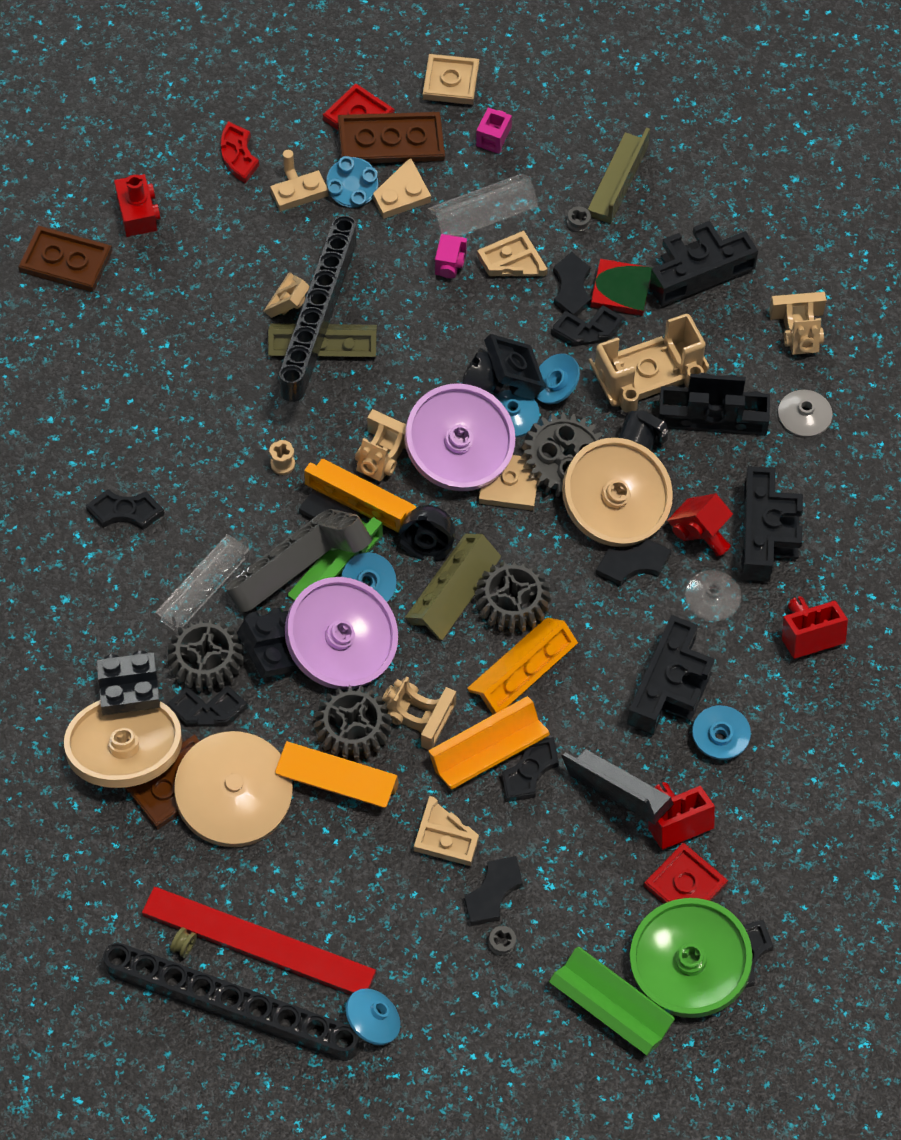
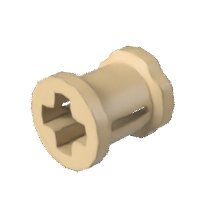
[269,440,295,475]

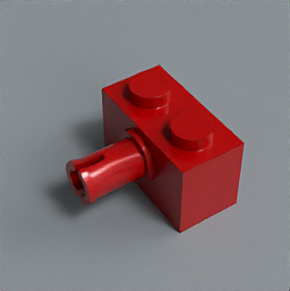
[114,174,161,237]
[667,493,733,556]
[782,596,848,659]
[648,782,715,850]

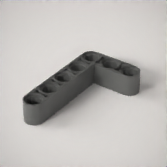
[225,509,372,612]

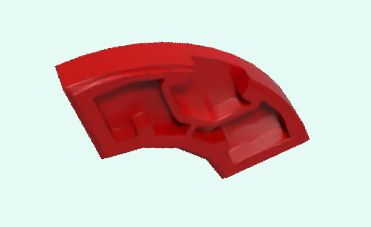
[221,121,259,183]

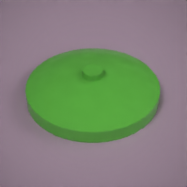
[630,898,752,1018]

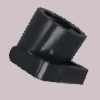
[618,410,668,451]

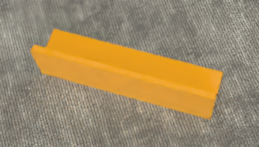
[304,459,416,533]
[467,618,578,714]
[428,696,550,789]
[275,741,399,808]

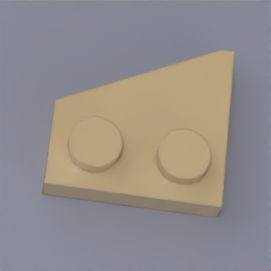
[373,159,431,219]
[477,231,548,276]
[264,273,310,318]
[414,796,479,866]

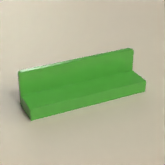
[288,517,383,601]
[549,947,675,1055]

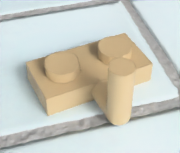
[270,150,328,212]

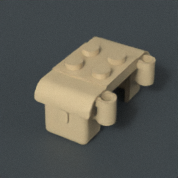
[588,314,709,413]

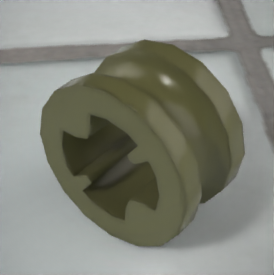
[170,927,197,958]

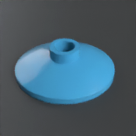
[536,354,580,404]
[494,390,540,438]
[341,553,396,602]
[692,705,751,760]
[346,988,400,1045]

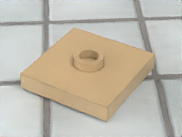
[423,54,479,105]
[479,455,538,511]

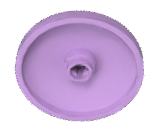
[405,384,515,491]
[285,577,398,690]

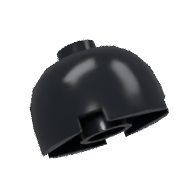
[462,347,504,396]
[398,505,455,561]

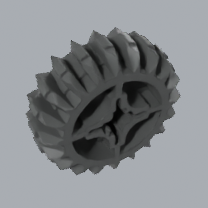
[475,559,551,634]
[167,617,244,693]
[314,685,392,762]

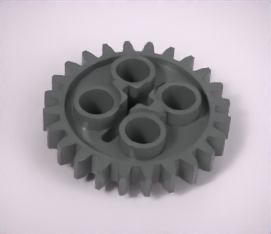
[521,412,603,497]

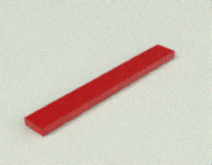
[142,886,376,995]

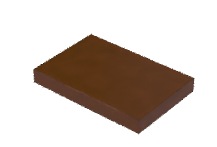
[18,225,113,292]
[125,734,200,830]

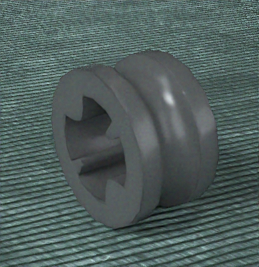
[567,207,591,233]
[488,926,516,955]

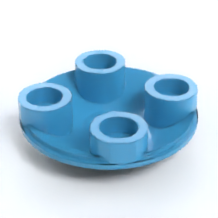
[326,156,378,208]

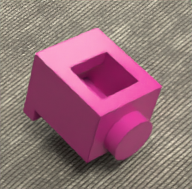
[476,108,512,154]
[435,234,467,278]

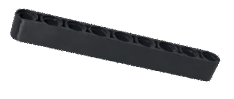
[279,216,357,402]
[103,943,359,1061]

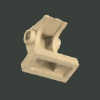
[769,292,826,355]
[355,409,406,481]
[382,676,456,750]

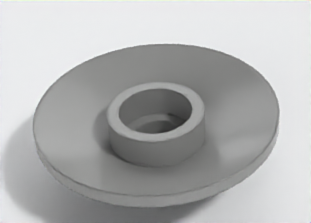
[778,390,832,438]

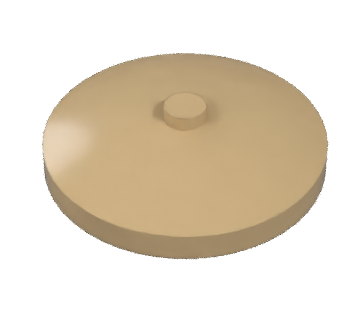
[562,438,673,547]
[64,700,182,788]
[174,731,293,847]

